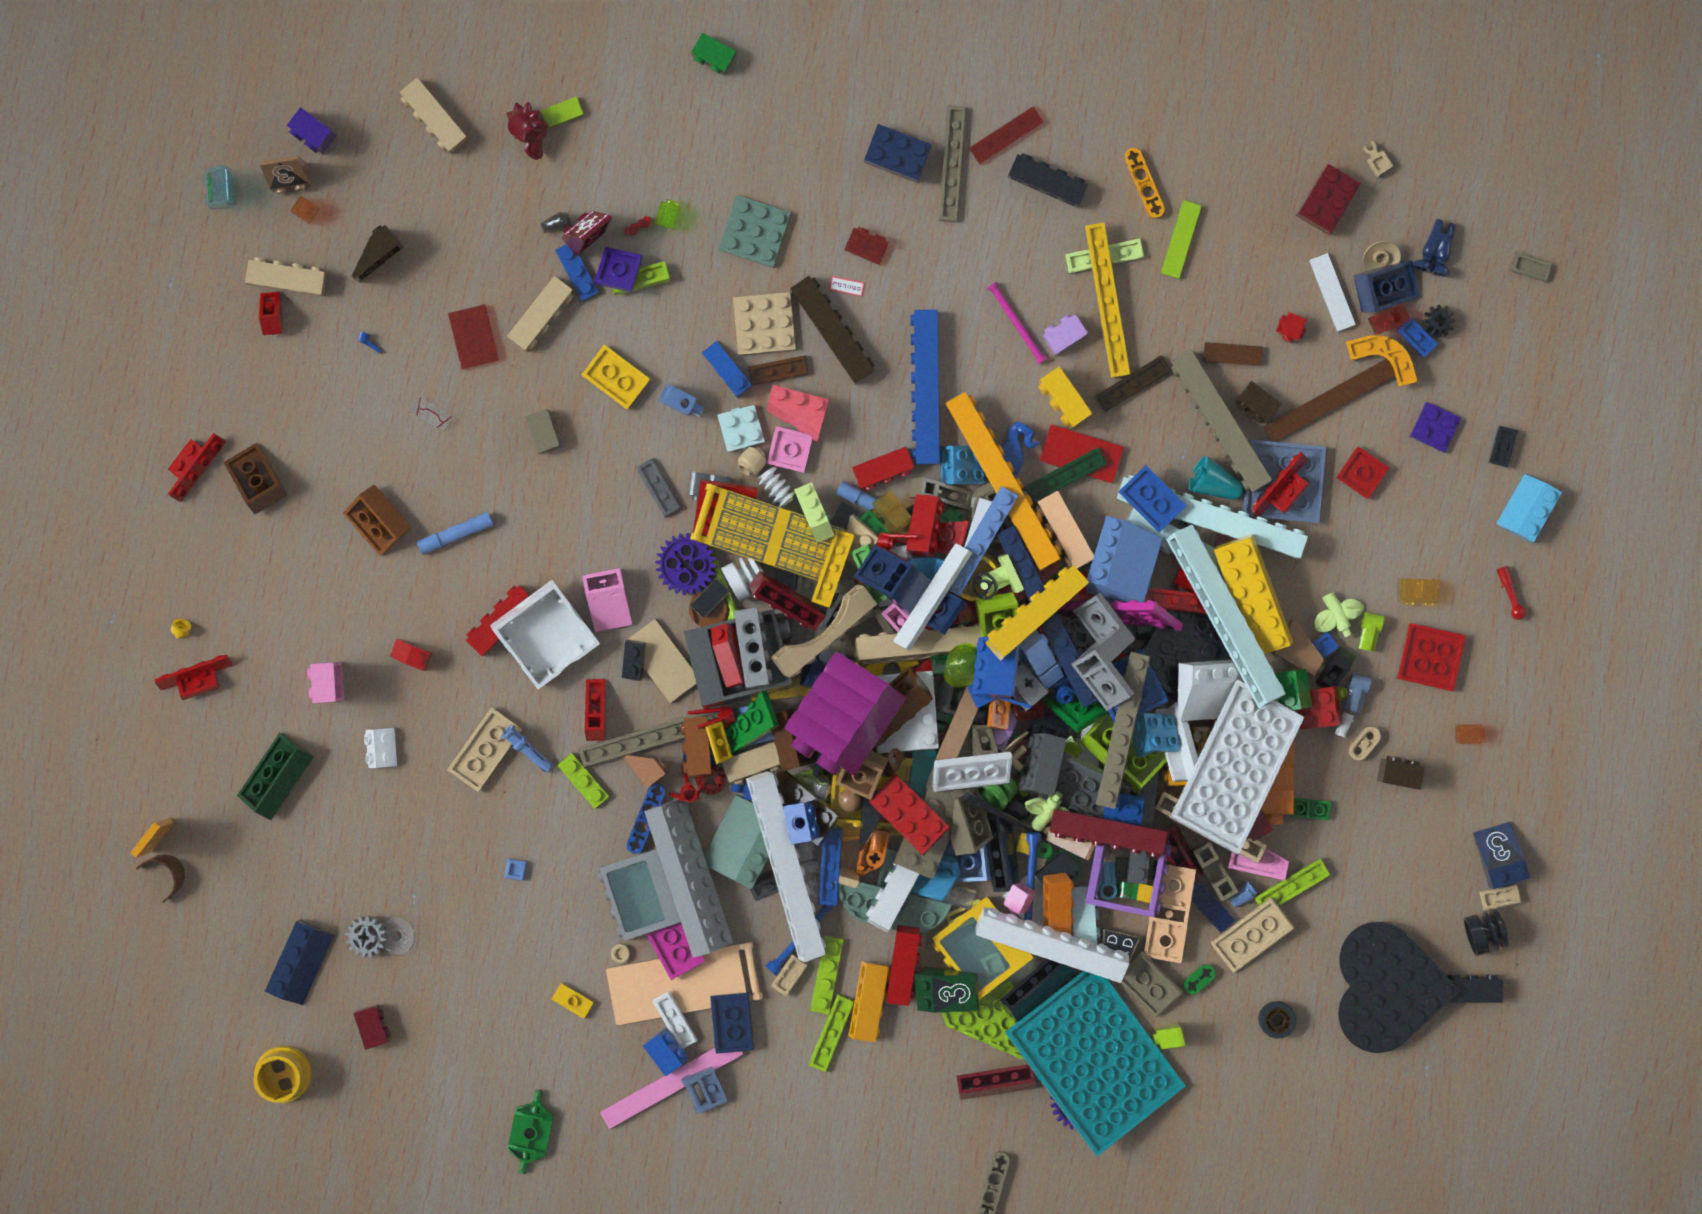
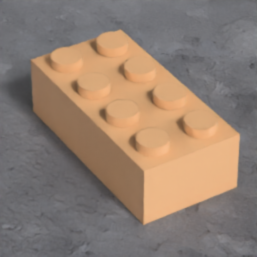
[1035,491,1094,568]

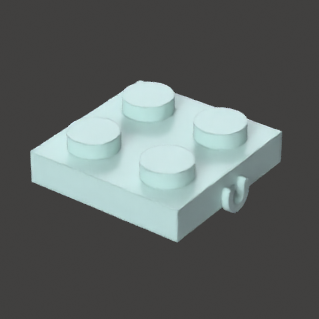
[717,405,765,452]

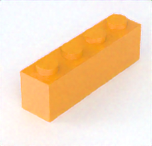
[848,961,890,1042]

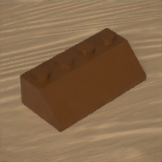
[874,666,933,748]

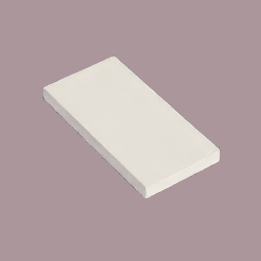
[932,752,1012,792]

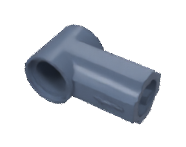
[1343,673,1372,713]

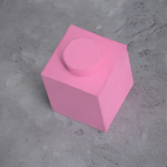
[1003,882,1037,915]

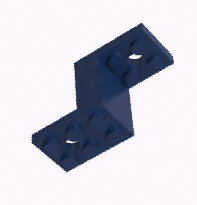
[853,545,966,635]

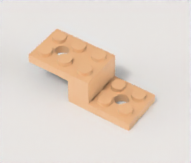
[1144,865,1196,963]

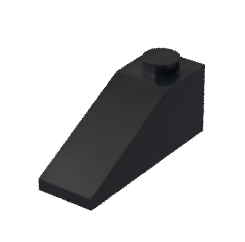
[859,791,884,851]

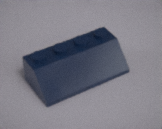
[264,919,334,1005]

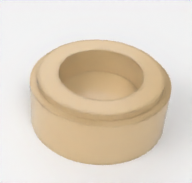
[611,944,630,963]

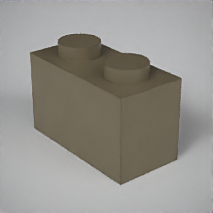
[525,409,562,454]

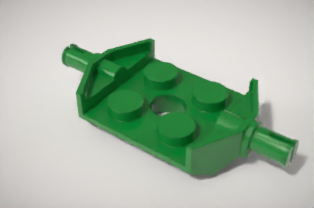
[507,1090,554,1174]

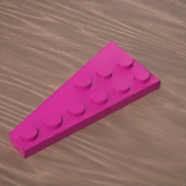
[1057,600,1183,631]

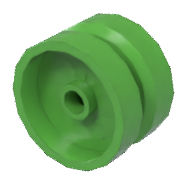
[977,776,1018,814]

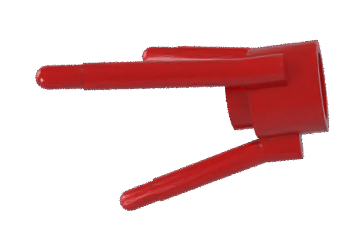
[877,532,919,561]
[687,706,736,729]
[669,764,701,802]

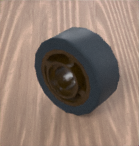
[1258,1001,1296,1039]

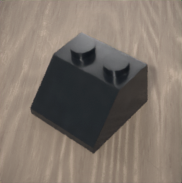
[1024,704,1070,740]

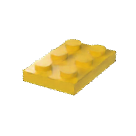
[581,344,651,410]

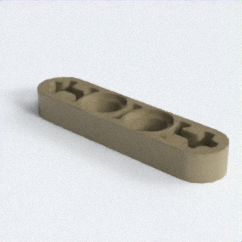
[977,1151,1010,1214]

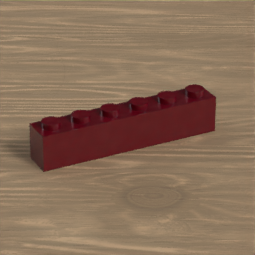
[1050,809,1170,858]

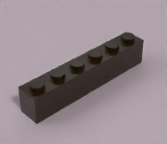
[790,276,875,385]

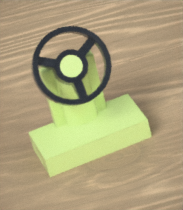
[971,554,1024,600]

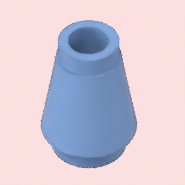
[1229,881,1258,908]

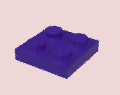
[594,247,643,293]
[1409,402,1461,453]

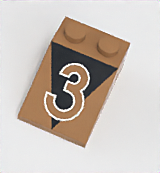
[260,155,311,194]

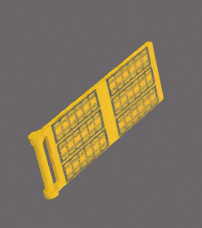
[690,484,847,581]

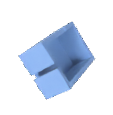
[1018,629,1064,690]

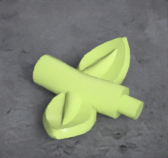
[1314,592,1364,637]
[1025,791,1070,831]

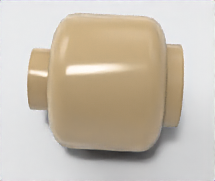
[738,447,766,476]

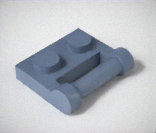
[681,1066,728,1114]

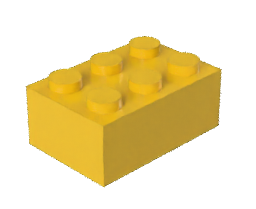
[1038,366,1092,428]

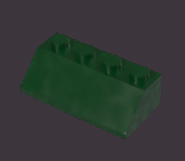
[237,732,314,820]

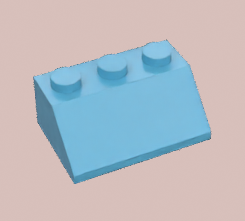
[1496,474,1562,543]

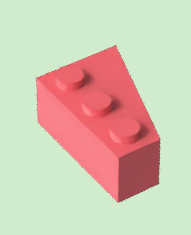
[767,385,829,442]

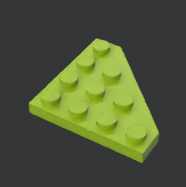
[942,980,1024,1059]

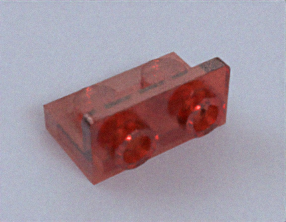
[844,226,889,265]

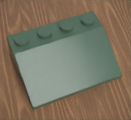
[704,795,769,889]

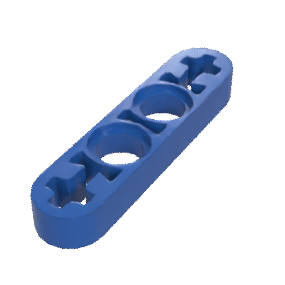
[626,783,666,854]

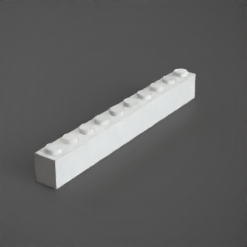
[746,771,826,962]

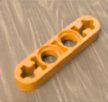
[1124,148,1165,219]

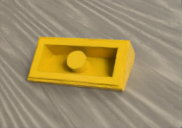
[705,721,733,764]

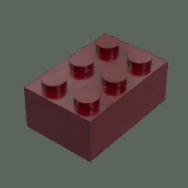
[1296,164,1361,235]

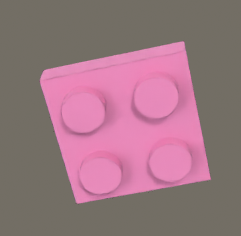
[767,426,813,473]

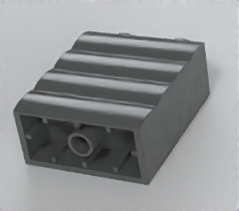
[684,609,802,709]

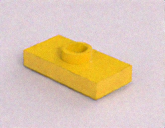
[551,982,594,1019]

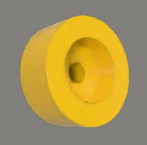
[171,619,191,639]

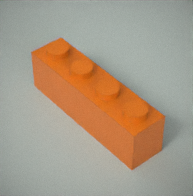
[1043,873,1074,936]

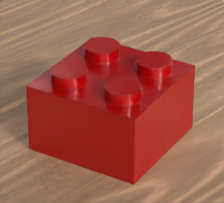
[1298,686,1342,729]

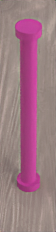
[987,282,1047,364]

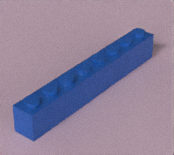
[910,310,939,465]

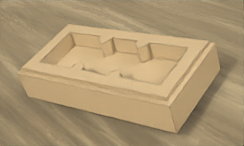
[1479,883,1521,910]
[770,954,808,997]

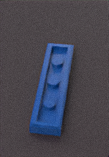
[818,828,843,906]

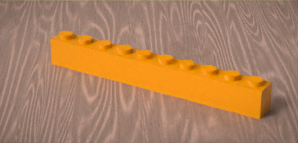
[946,392,1062,571]

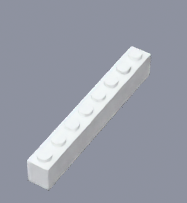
[976,907,1129,983]

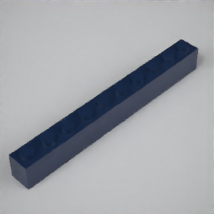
[996,526,1099,709]

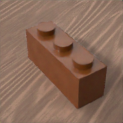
[681,717,712,778]

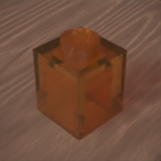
[290,195,320,224]
[1455,724,1485,744]

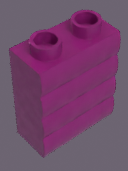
[785,652,907,776]

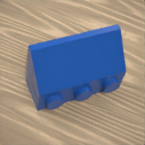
[972,637,1020,699]

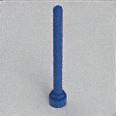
[1024,832,1042,921]
[766,905,833,976]

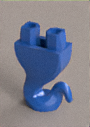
[1000,422,1040,476]

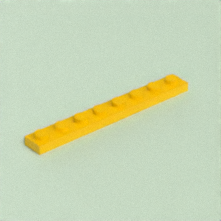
[1085,222,1130,378]

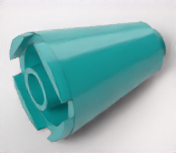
[1188,456,1244,500]

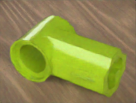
[1358,612,1384,652]

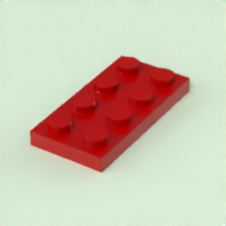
[869,774,951,856]

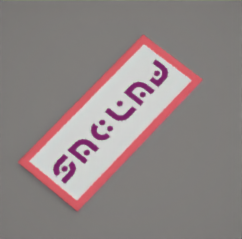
[829,276,865,297]

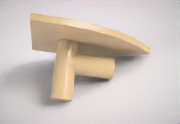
[1000,731,1029,772]

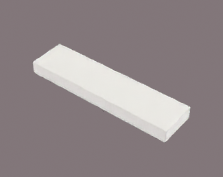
[1309,253,1356,332]

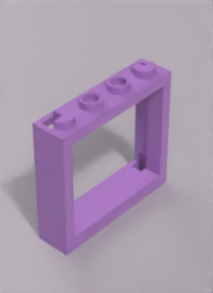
[1085,840,1172,917]

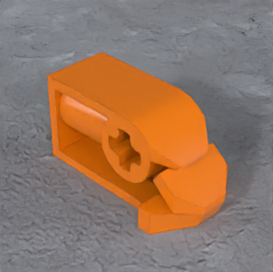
[856,828,890,876]

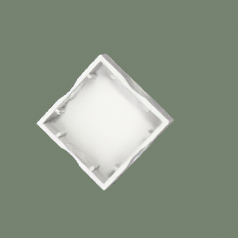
[490,580,600,689]

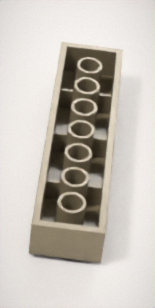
[894,728,972,879]

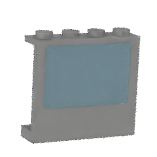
[598,849,681,941]

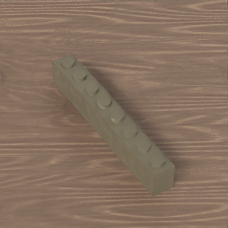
[1171,350,1272,493]
[1096,652,1151,809]

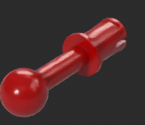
[1496,566,1526,620]

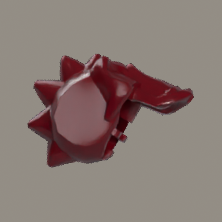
[506,102,549,160]

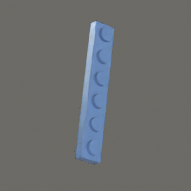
[949,486,1018,596]

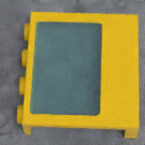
[932,897,1034,1000]

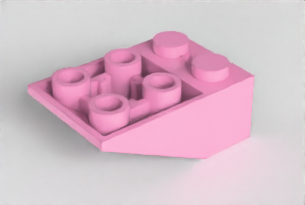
[582,568,633,632]

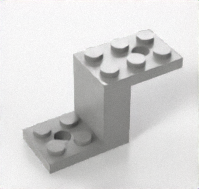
[1071,593,1135,711]

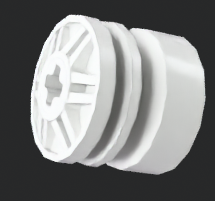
[721,557,764,603]

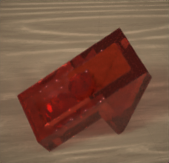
[1368,303,1411,336]

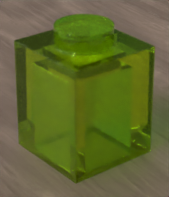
[655,199,680,230]

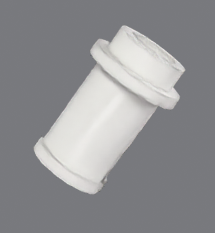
[1334,712,1354,738]

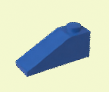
[702,341,752,398]

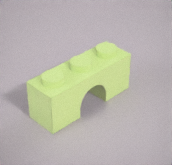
[794,482,834,543]

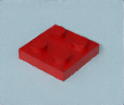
[1336,446,1390,499]

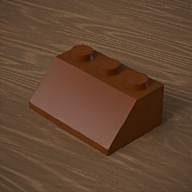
[343,485,411,556]

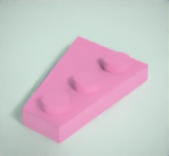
[1228,849,1289,881]

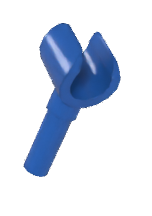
[358,331,381,353]

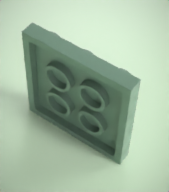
[719,195,791,268]

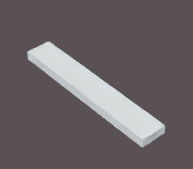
[893,543,972,651]

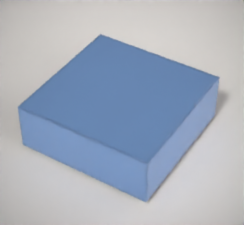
[504,858,527,881]

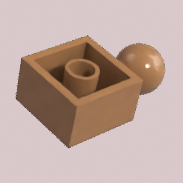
[836,751,888,812]

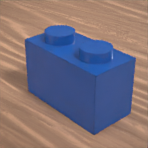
[643,1028,689,1077]

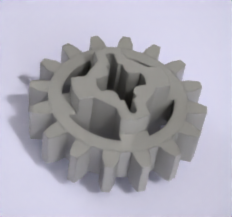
[345,916,388,958]

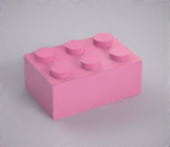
[307,662,344,703]

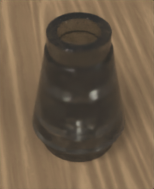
[541,211,571,233]

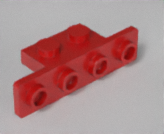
[168,433,226,502]
[1251,452,1309,517]
[155,655,233,700]

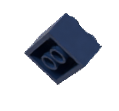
[864,124,932,183]

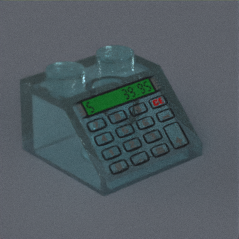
[203,165,235,210]

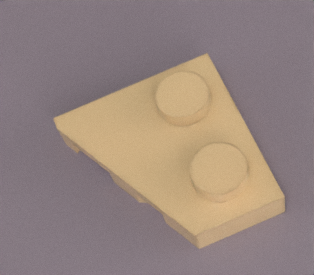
[847,514,878,568]

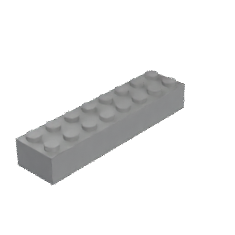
[644,799,733,958]

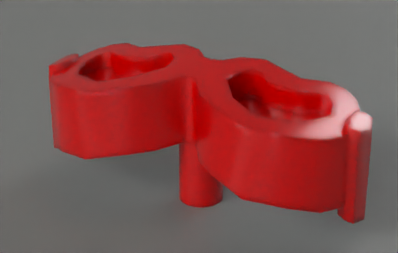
[625,216,651,235]

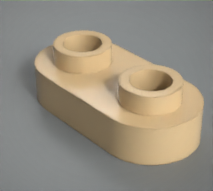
[1348,726,1381,761]

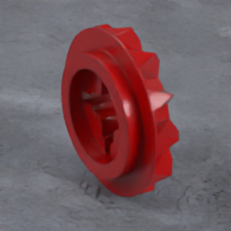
[696,765,726,795]

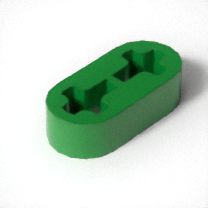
[1183,964,1215,994]

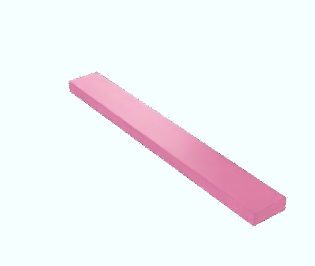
[600,1047,743,1129]

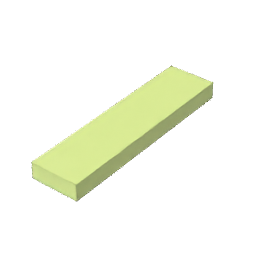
[1065,239,1144,274]

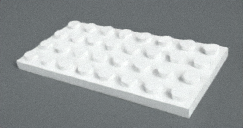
[1170,680,1304,854]

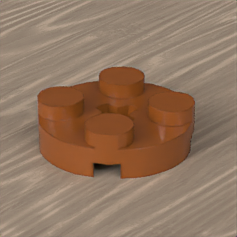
[689,590,727,627]

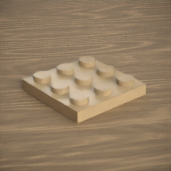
[733,292,796,355]

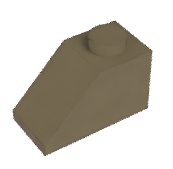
[971,725,998,756]

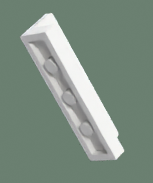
[1154,702,1198,782]

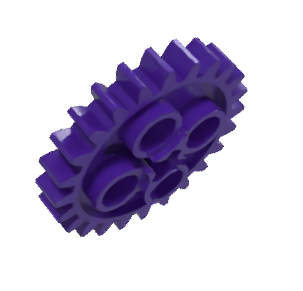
[655,533,718,595]

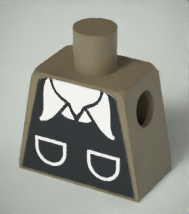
[1101,928,1140,963]

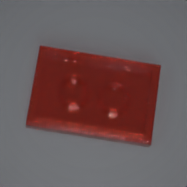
[448,304,499,370]

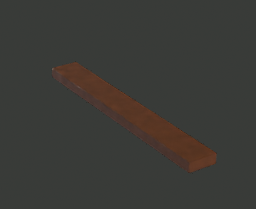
[1263,359,1396,442]

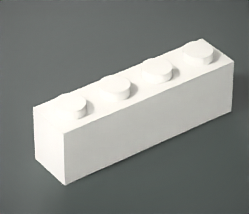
[866,864,919,932]

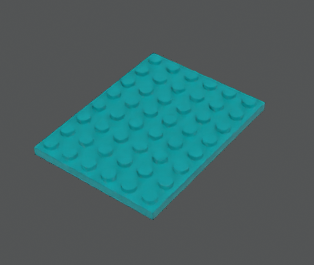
[1005,971,1185,1157]

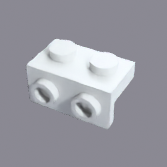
[364,728,397,768]

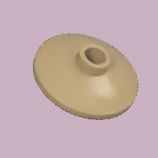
[1363,241,1401,271]

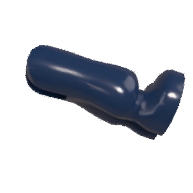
[1414,219,1456,277]

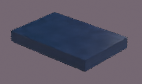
[710,992,754,1054]

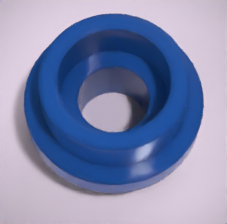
[1056,685,1075,704]

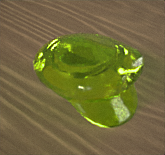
[944,643,977,687]

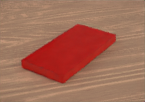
[1039,424,1124,484]

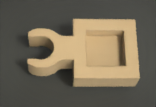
[1362,141,1393,177]

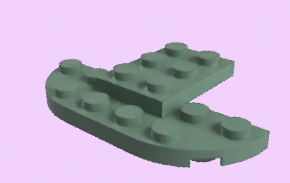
[838,848,951,933]

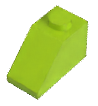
[1153,1022,1186,1049]

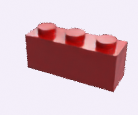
[852,446,914,491]
[906,494,944,557]

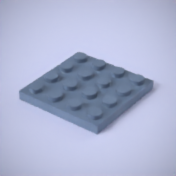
[1242,440,1326,523]

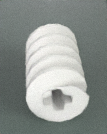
[756,467,795,508]

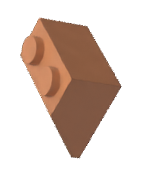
[624,754,667,788]

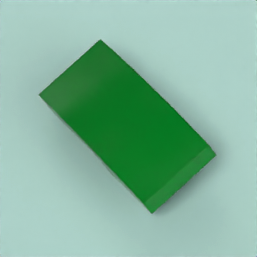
[1290,797,1331,821]

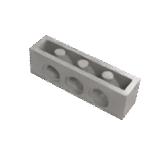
[734,608,773,690]

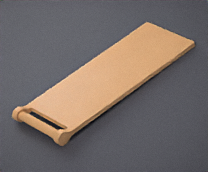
[606,942,763,1025]

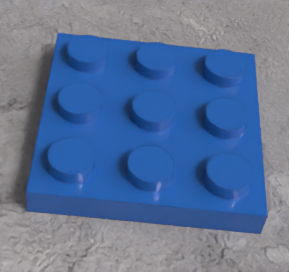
[1106,648,1169,722]

